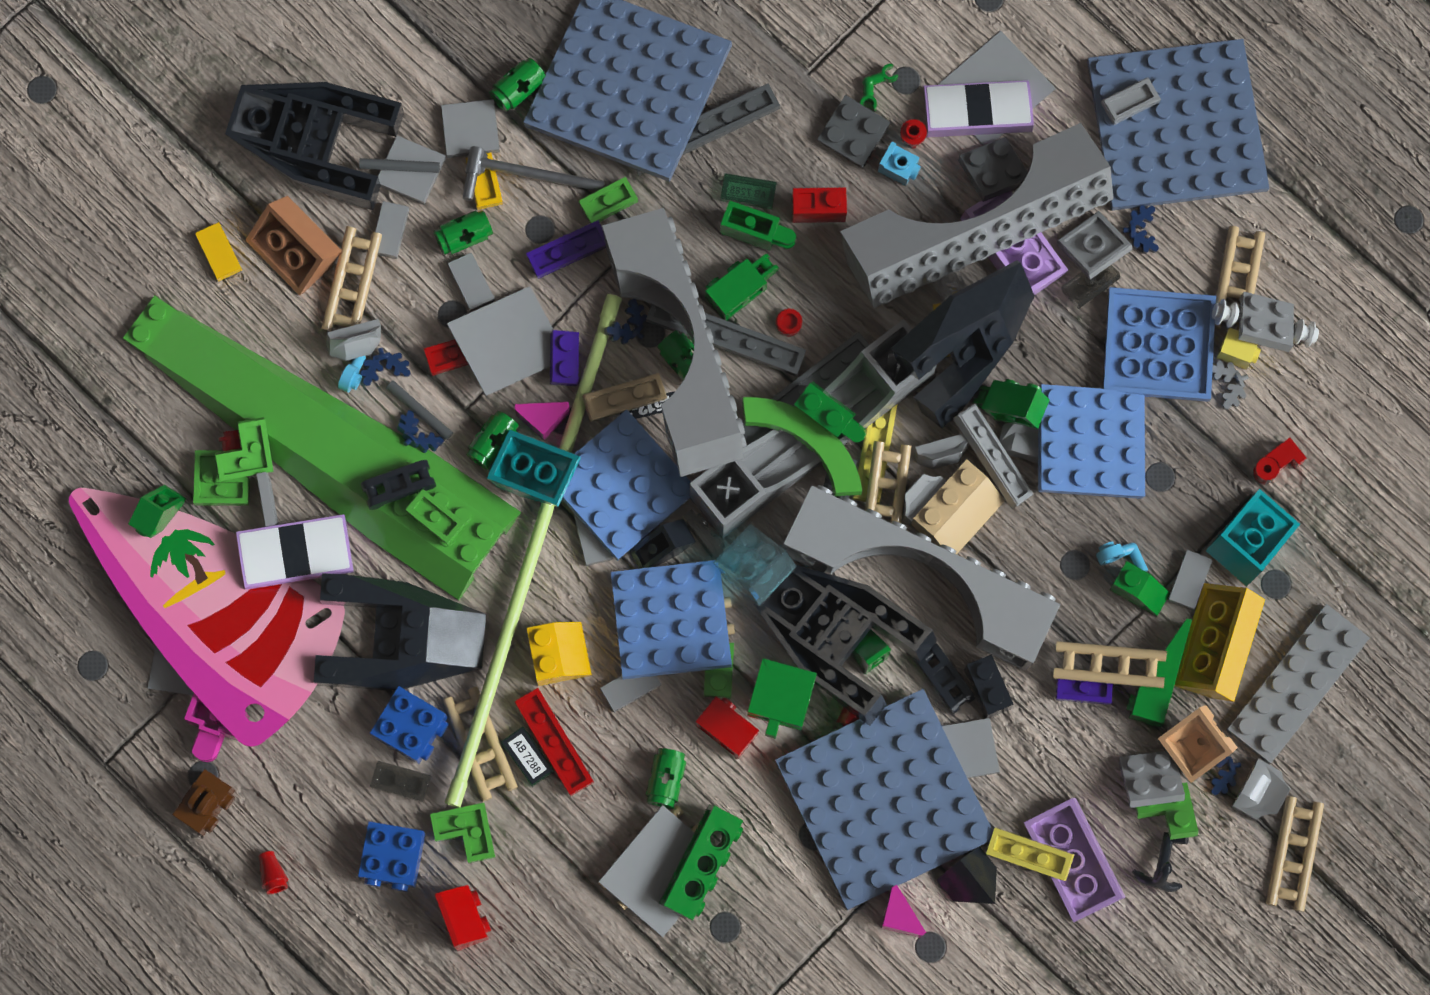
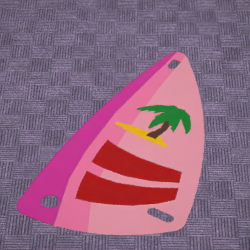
[69,488,345,747]

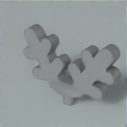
[1212,361,1249,410]

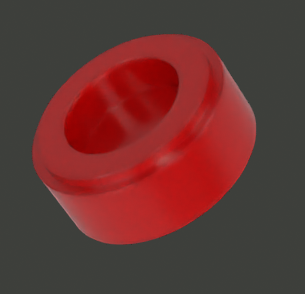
[776,308,803,337]

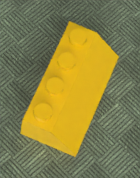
[1174,583,1265,702]

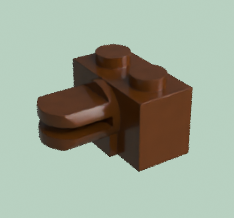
[172,769,235,836]

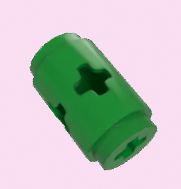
[489,58,546,112]
[433,210,493,255]
[657,330,694,381]
[466,410,519,470]
[645,748,686,809]

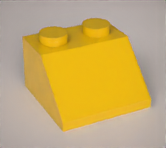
[527,622,592,686]

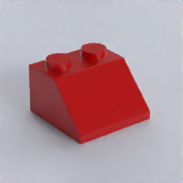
[435,885,491,951]

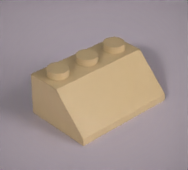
[911,459,1005,555]

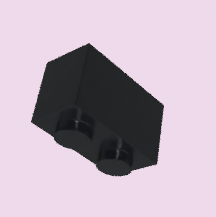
[964,654,1014,719]

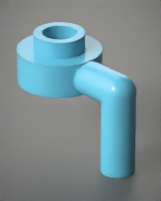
[338,356,366,393]
[1096,541,1148,572]

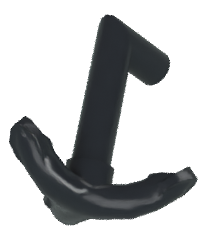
[1132,832,1189,892]

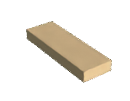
[582,373,667,422]

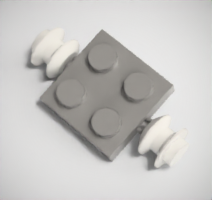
[1212,292,1319,352]

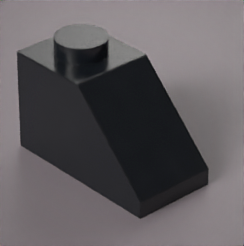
[629,519,696,569]

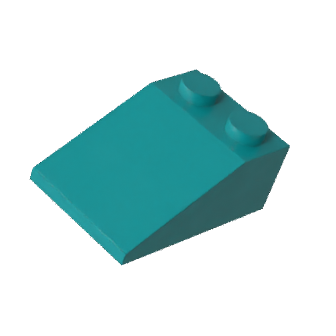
[487,429,581,507]
[1206,488,1300,587]

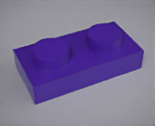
[550,330,579,387]
[1056,679,1113,705]

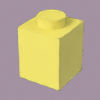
[1217,328,1261,370]

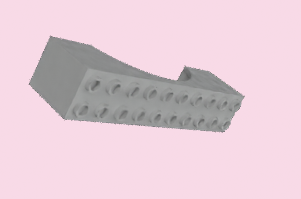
[840,123,1113,308]
[602,208,747,477]
[689,319,936,539]
[780,485,1061,671]

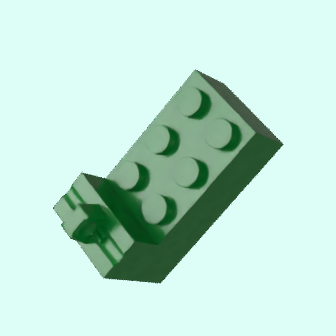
[747,658,817,739]

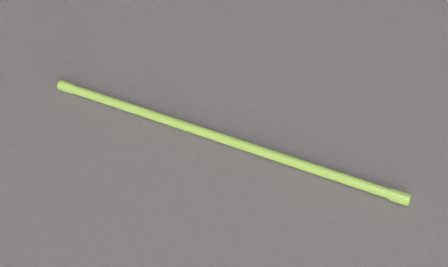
[444,294,622,808]

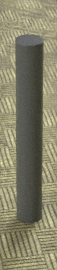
[359,158,440,173]
[386,380,453,441]

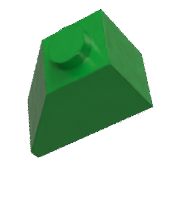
[128,485,187,538]
[1110,561,1170,617]
[851,629,891,674]

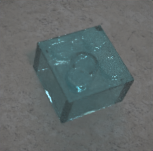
[713,524,797,606]

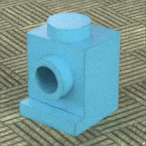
[878,142,921,186]

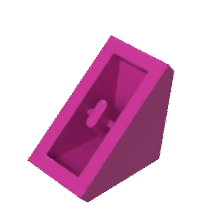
[515,402,570,440]
[882,885,926,938]

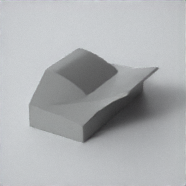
[326,319,381,361]
[999,423,1038,463]
[914,434,969,469]
[902,474,946,526]
[1231,758,1291,821]

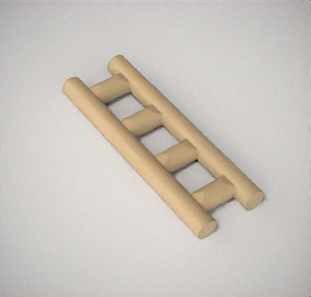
[321,226,382,332]
[1215,226,1265,331]
[865,441,912,523]
[1053,641,1167,688]
[442,686,518,802]
[1266,796,1324,912]

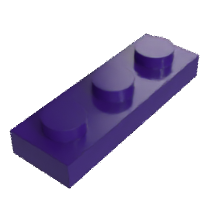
[526,220,606,279]

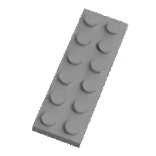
[1226,604,1370,765]

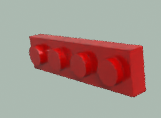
[514,688,594,797]

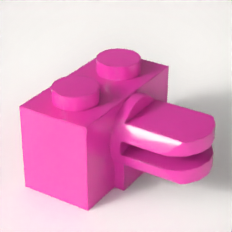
[184,694,250,763]

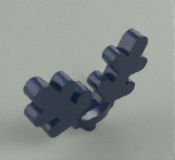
[1123,205,1159,254]
[604,298,647,345]
[360,348,411,386]
[397,410,444,453]
[1211,756,1241,796]

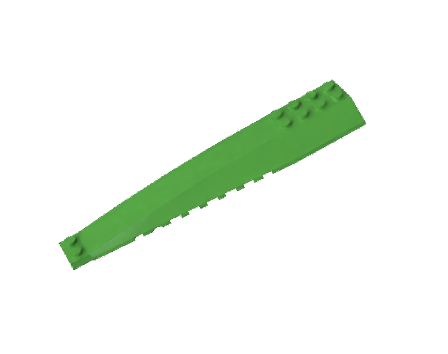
[123,295,521,601]

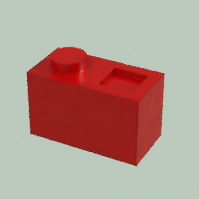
[792,187,847,223]
[695,696,759,759]

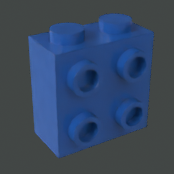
[370,686,449,764]
[358,822,425,892]

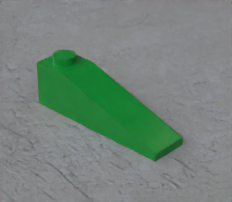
[1126,618,1192,728]

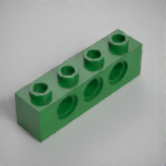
[659,804,743,920]

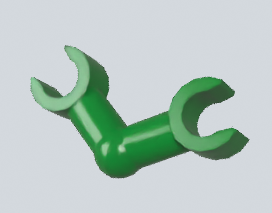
[860,63,898,112]

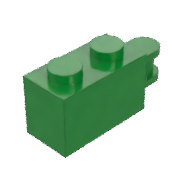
[720,200,796,251]
[705,254,779,321]
[972,379,1050,429]
[794,382,867,442]

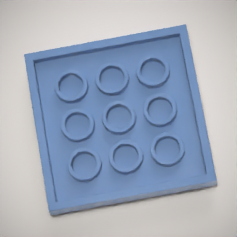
[1103,287,1216,402]
[1038,384,1145,499]
[562,410,691,561]
[611,560,732,680]

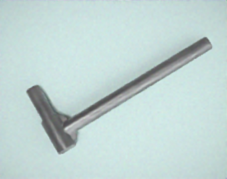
[462,146,604,201]

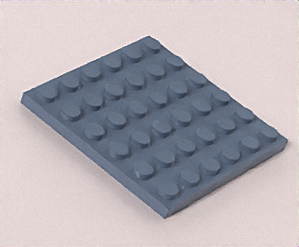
[523,0,732,182]
[1087,39,1269,211]
[775,689,993,910]

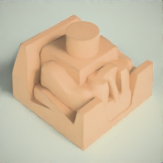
[1158,705,1238,783]

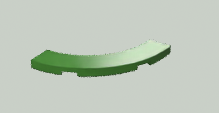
[742,397,862,496]

